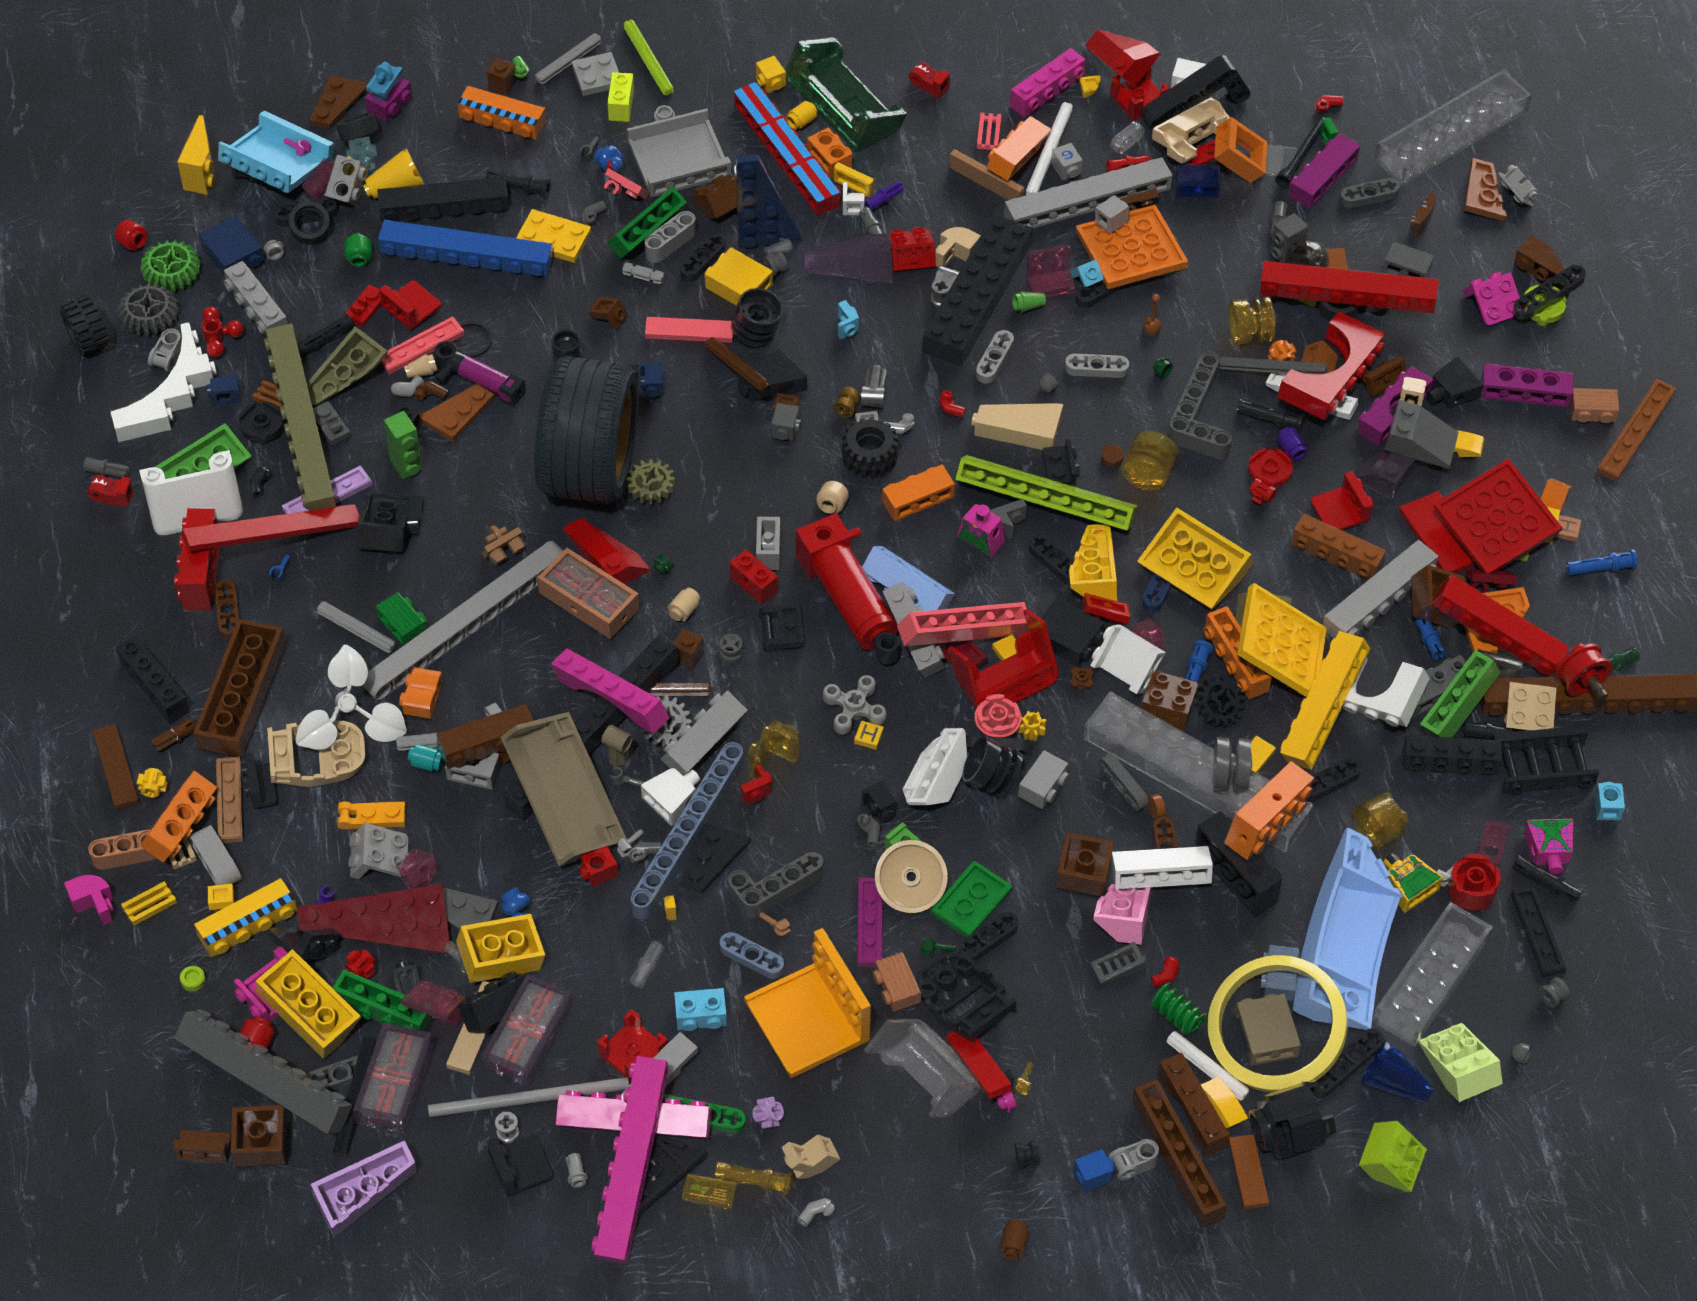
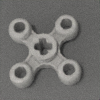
[823,675,887,735]

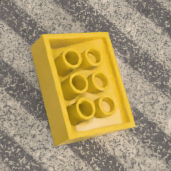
[1137,507,1254,610]

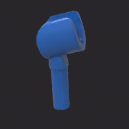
[269,555,290,582]

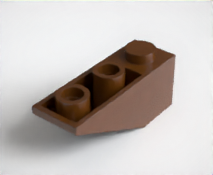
[1514,235,1570,296]

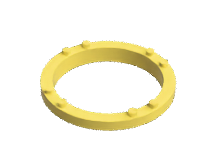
[1208,955,1348,1093]

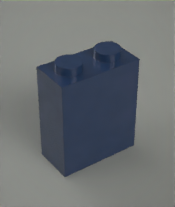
[199,215,265,277]

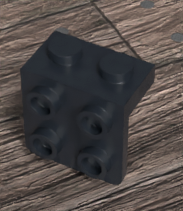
[267,927,340,960]

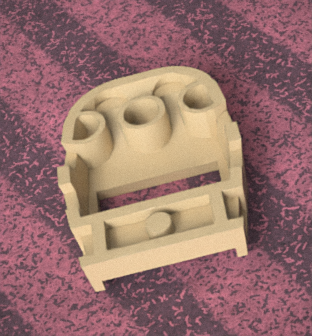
[267,720,365,787]

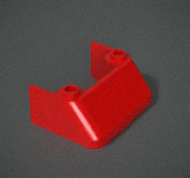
[948,609,1058,709]

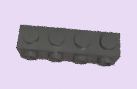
[1397,655,1466,727]

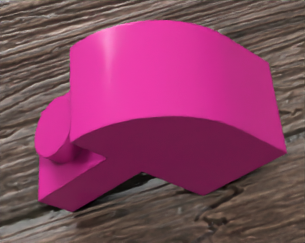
[64,875,114,925]

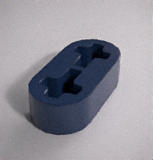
[1142,574,1171,612]

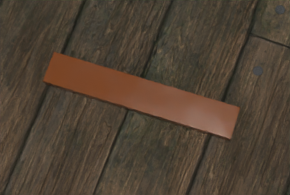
[1597,379,1676,482]

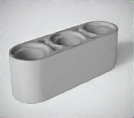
[645,211,696,263]
[189,825,242,885]

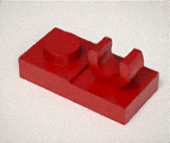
[345,284,381,327]
[1082,593,1131,624]

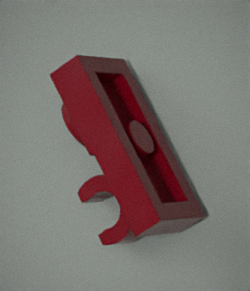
[1465,569,1517,593]

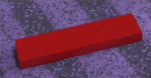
[946,1032,1012,1100]

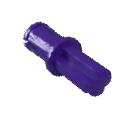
[864,181,904,211]

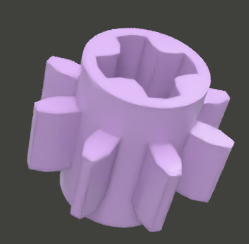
[753,1097,784,1129]

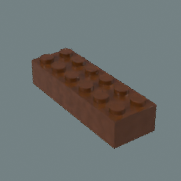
[193,619,286,758]

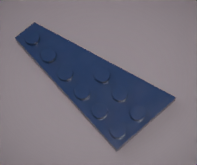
[736,154,803,249]

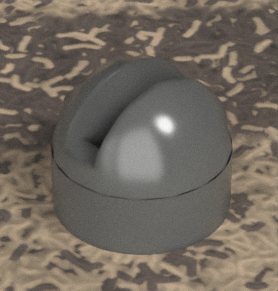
[1039,373,1059,392]
[1511,1043,1532,1065]

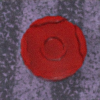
[1248,448,1293,488]

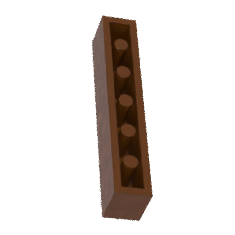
[1132,1079,1227,1228]

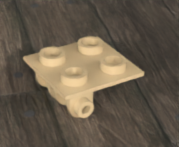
[1504,682,1556,730]

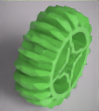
[141,239,200,293]

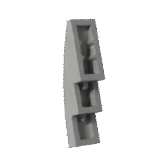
[622,1032,698,1095]

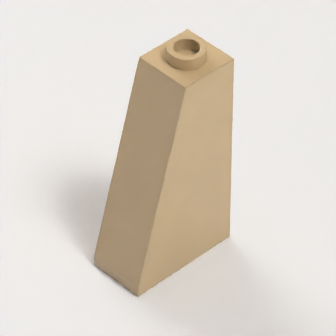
[971,403,1063,450]

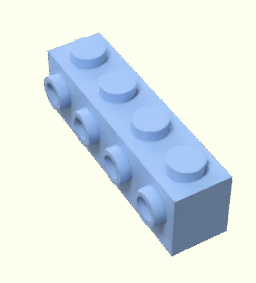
[862,546,955,611]

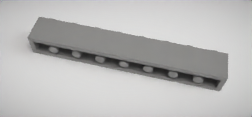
[1004,157,1172,228]

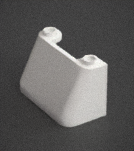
[139,450,243,535]

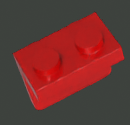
[1311,471,1374,530]

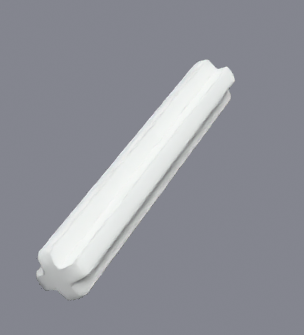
[1167,1031,1249,1101]

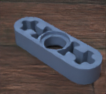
[720,932,784,979]

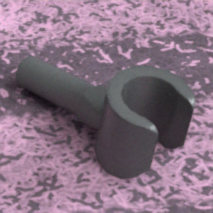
[580,136,600,160]
[610,767,644,787]

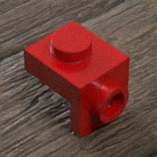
[740,765,773,805]

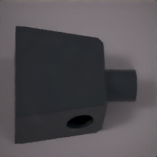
[1426,356,1483,408]

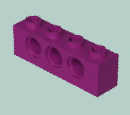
[1480,364,1573,408]

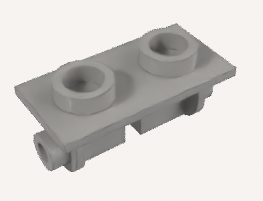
[1498,165,1538,206]

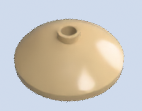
[875,840,948,913]

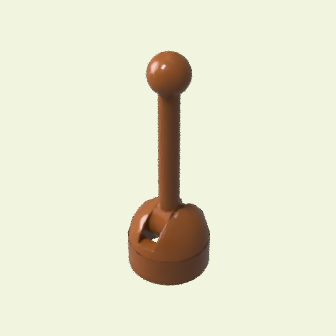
[1143,294,1161,336]

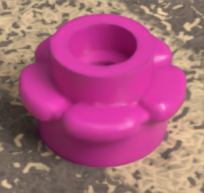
[996,1091,1017,1113]

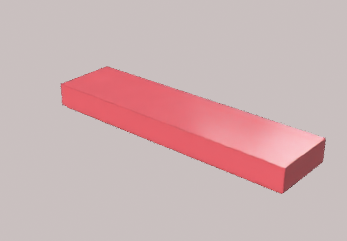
[380,317,465,375]
[645,317,733,343]

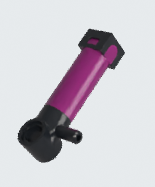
[435,341,526,408]

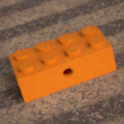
[1224,761,1314,860]

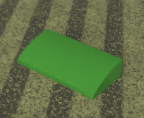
[155,423,252,479]

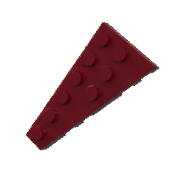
[298,884,452,956]

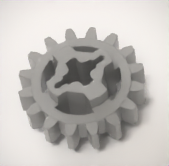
[641,695,691,747]

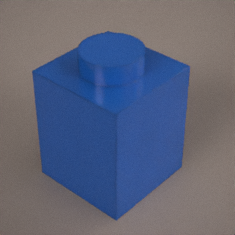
[1073,1149,1115,1192]

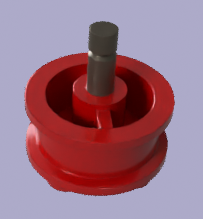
[1555,643,1613,701]

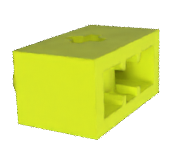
[608,72,634,122]

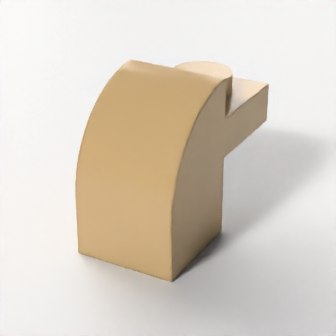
[935,227,981,267]
[781,1135,841,1179]

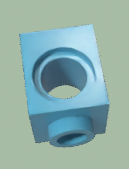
[1594,782,1625,820]

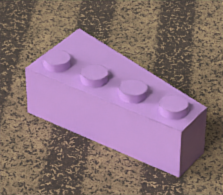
[311,1140,417,1238]

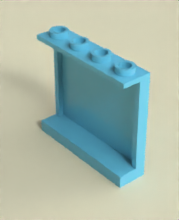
[218,111,334,193]

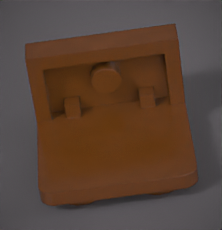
[1139,671,1198,733]

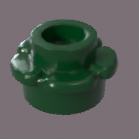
[1153,357,1173,378]
[653,554,674,575]

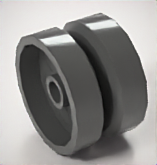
[1213,737,1252,792]

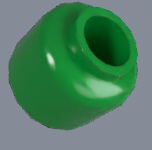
[344,233,372,267]

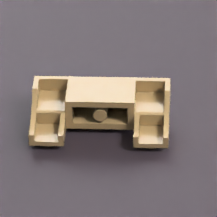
[1152,97,1230,164]

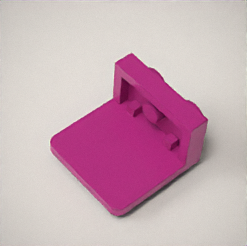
[1463,272,1523,326]

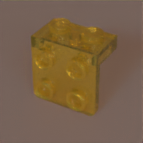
[748,719,799,779]

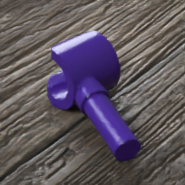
[314,886,335,904]

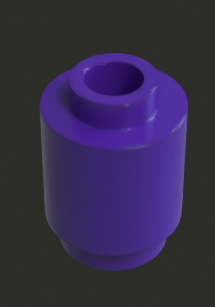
[1277,427,1308,461]

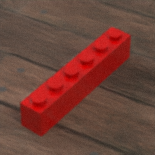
[1432,574,1569,677]

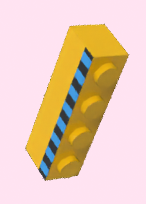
[194,878,298,957]

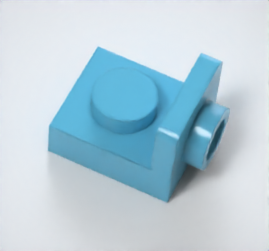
[1069,259,1103,287]

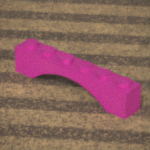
[551,649,669,734]

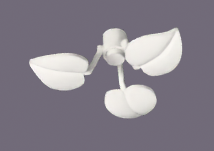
[296,645,407,750]

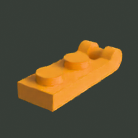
[337,801,406,829]

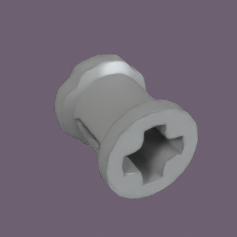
[495,1112,519,1143]

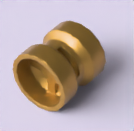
[833,387,861,418]

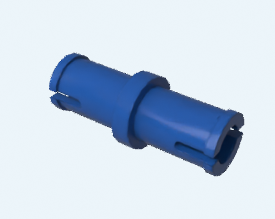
[1415,618,1446,660]

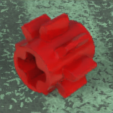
[1249,476,1277,505]
[345,949,376,979]

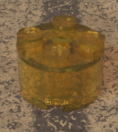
[1352,792,1408,849]

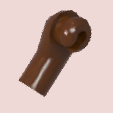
[414,381,448,400]

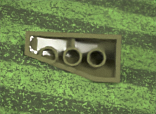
[307,326,388,407]

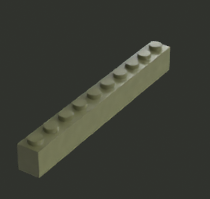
[264,323,336,511]

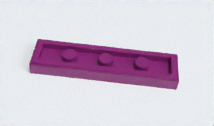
[857,878,882,967]

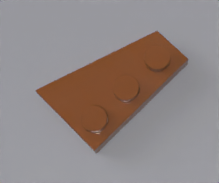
[1463,158,1507,222]
[421,384,495,442]

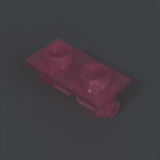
[301,158,335,199]

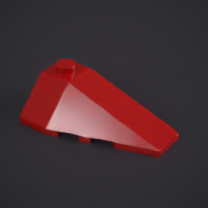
[1085,29,1161,87]
[563,518,650,585]

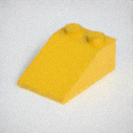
[177,115,216,195]

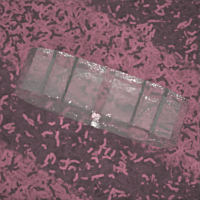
[1110,121,1145,154]

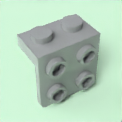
[348,823,408,879]

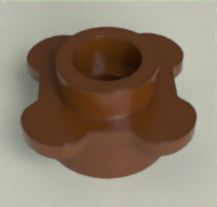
[1070,667,1094,689]

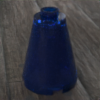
[1361,1040,1434,1103]

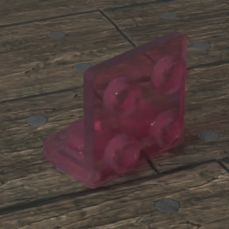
[1026,244,1075,297]
[401,981,466,1026]

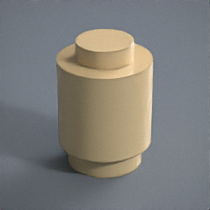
[668,588,701,621]

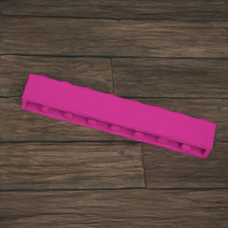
[591,1056,669,1265]

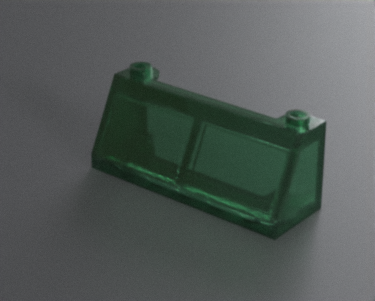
[785,38,907,152]

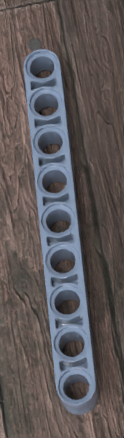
[631,742,744,920]

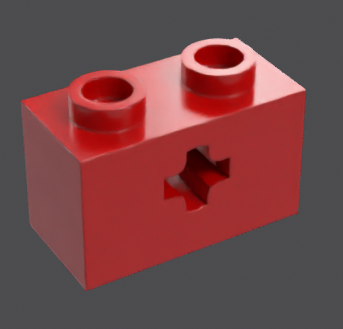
[730,549,778,605]

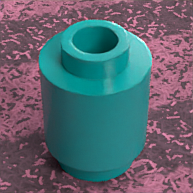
[408,744,444,772]

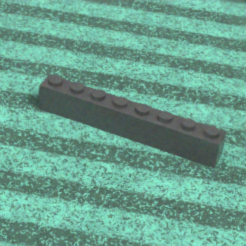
[174,1009,353,1134]

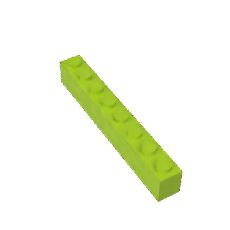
[956,455,1138,530]

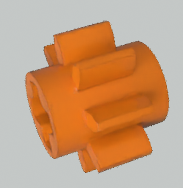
[1268,340,1296,361]

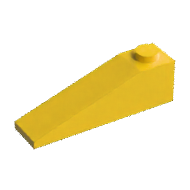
[1069,524,1117,601]

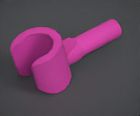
[284,138,310,156]

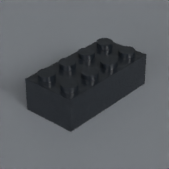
[1195,811,1282,918]

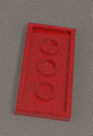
[1399,491,1477,574]

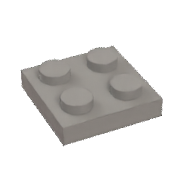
[571,52,619,96]

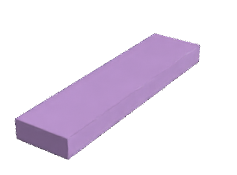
[282,465,372,514]

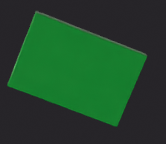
[930,861,1013,937]

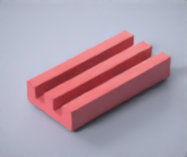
[977,113,1001,150]

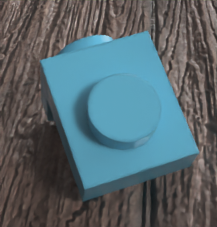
[838,300,859,339]

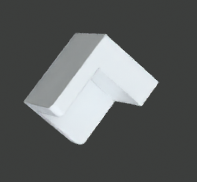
[843,182,864,215]

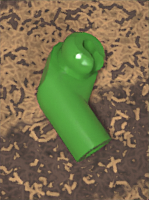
[512,56,530,79]

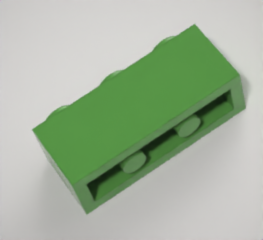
[384,411,422,479]

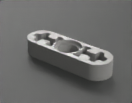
[976,330,1014,384]
[1065,354,1129,378]

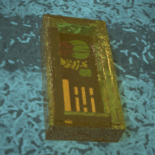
[682,1174,737,1209]

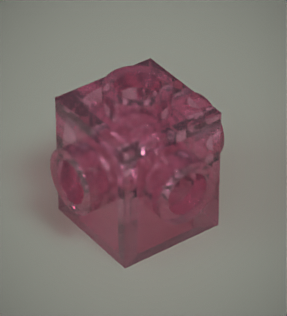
[1130,618,1165,651]
[395,849,438,888]

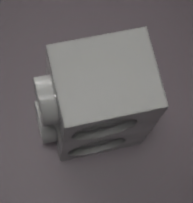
[325,155,367,206]

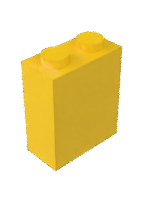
[704,247,773,306]

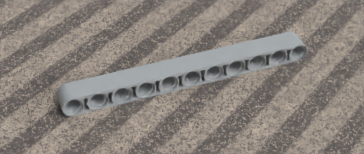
[361,541,564,700]

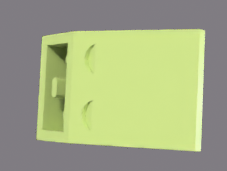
[1419,1023,1503,1102]

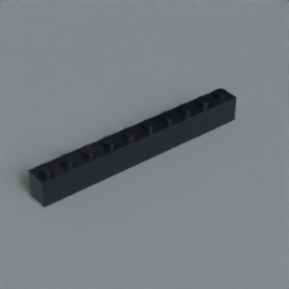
[504,634,679,822]

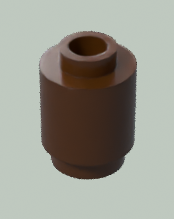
[999,1220,1029,1261]

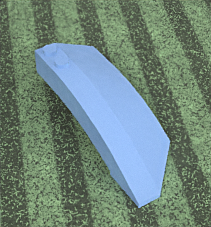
[1293,828,1403,1030]

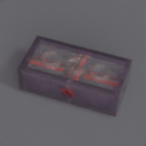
[482,974,573,1087]
[353,1023,434,1134]

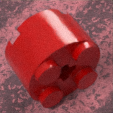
[1448,854,1501,911]

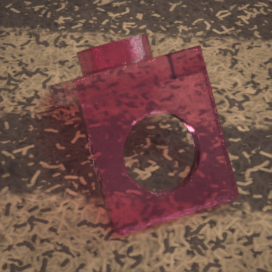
[1478,819,1511,865]

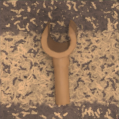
[759,912,791,936]

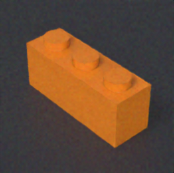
[882,464,955,522]

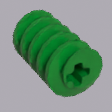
[1152,982,1208,1035]

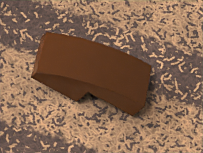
[1410,193,1437,238]

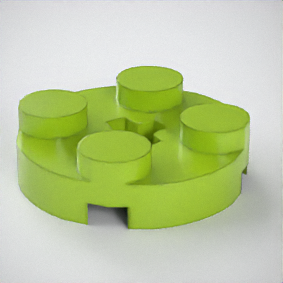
[1523,285,1566,326]

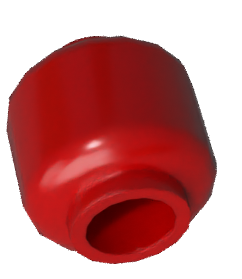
[115,220,147,251]
[240,1016,275,1049]

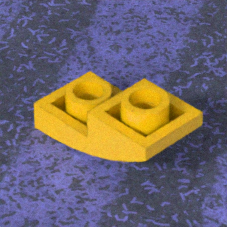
[1454,431,1484,457]
[1201,1077,1248,1129]

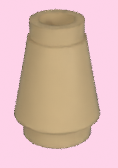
[404,354,438,379]

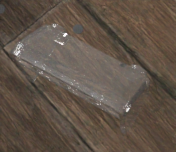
[864,1019,982,1118]

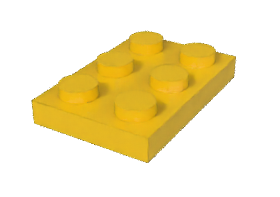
[516,209,592,263]

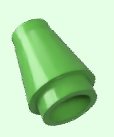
[1012,291,1046,313]

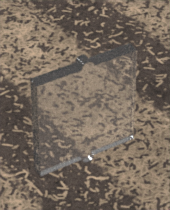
[1264,144,1297,177]

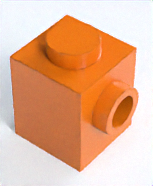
[1541,478,1572,512]

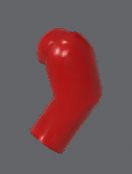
[939,390,966,418]
[1150,956,1180,988]

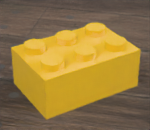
[456,914,545,983]

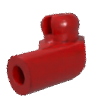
[1315,95,1343,112]

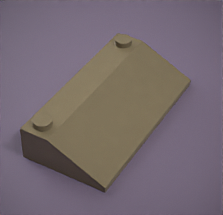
[500,712,627,867]

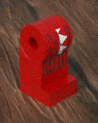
[908,62,950,98]
[87,475,134,507]

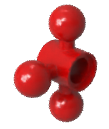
[202,306,244,358]

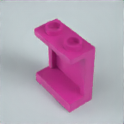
[234,947,288,1022]

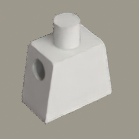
[641,768,700,826]

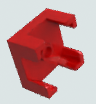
[1110,67,1170,121]
[597,1009,668,1083]

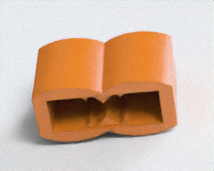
[399,667,443,719]

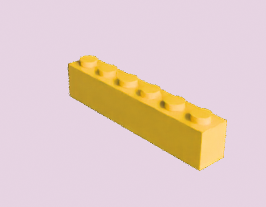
[1280,631,1370,770]

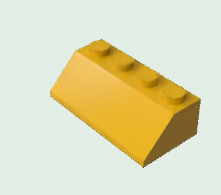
[255,949,361,1059]

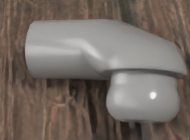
[391,376,424,397]
[884,413,915,435]
[797,1198,835,1227]

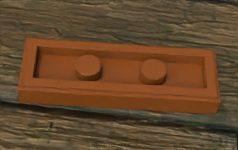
[1228,1134,1269,1210]

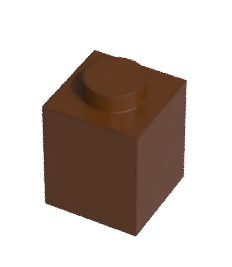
[487,58,516,95]
[673,629,704,670]

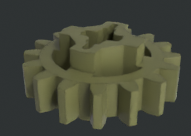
[626,459,675,505]

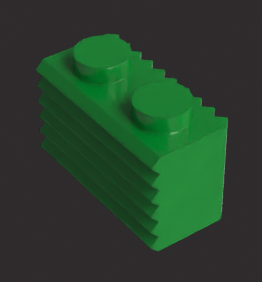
[376,592,427,646]

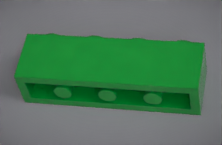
[607,186,687,259]

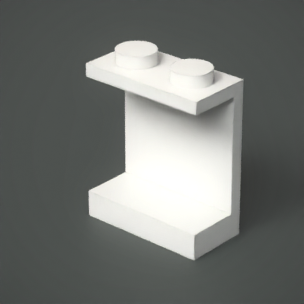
[1090,624,1166,694]

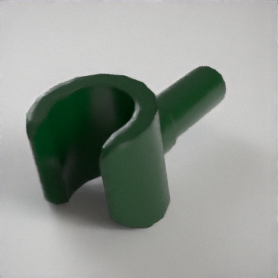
[920,938,955,957]

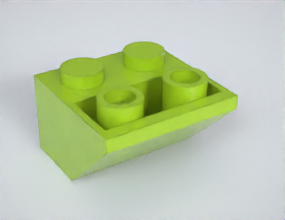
[1359,1121,1427,1192]

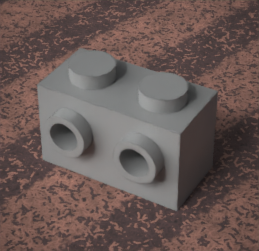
[1018,750,1069,810]

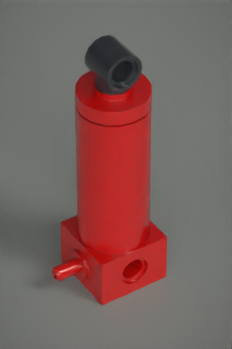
[796,513,899,664]

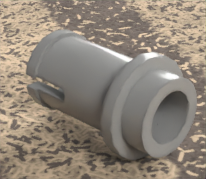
[565,1153,588,1188]

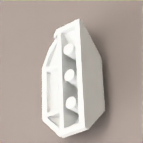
[903,728,967,805]

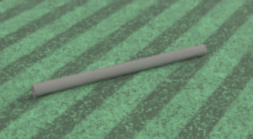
[428,1077,629,1117]

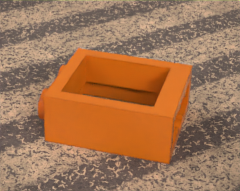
[1214,117,1267,183]

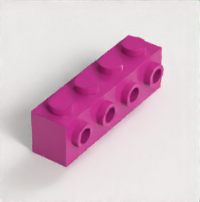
[1010,48,1086,118]

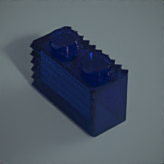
[1176,164,1221,197]

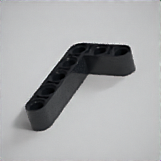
[1141,55,1251,130]

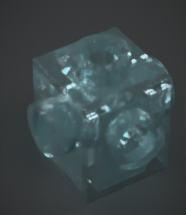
[346,136,378,170]

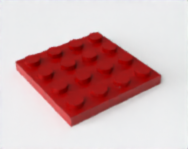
[1433,458,1563,574]

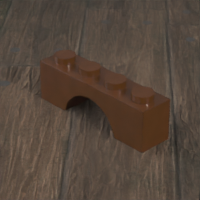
[1157,1053,1230,1157]

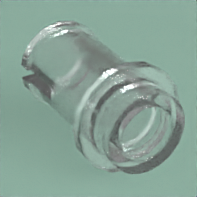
[764,238,793,257]

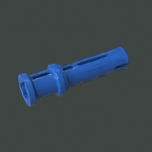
[1566,549,1638,576]
[1185,640,1213,684]

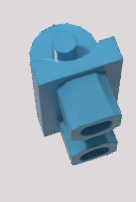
[366,61,403,101]

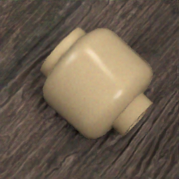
[816,481,849,514]

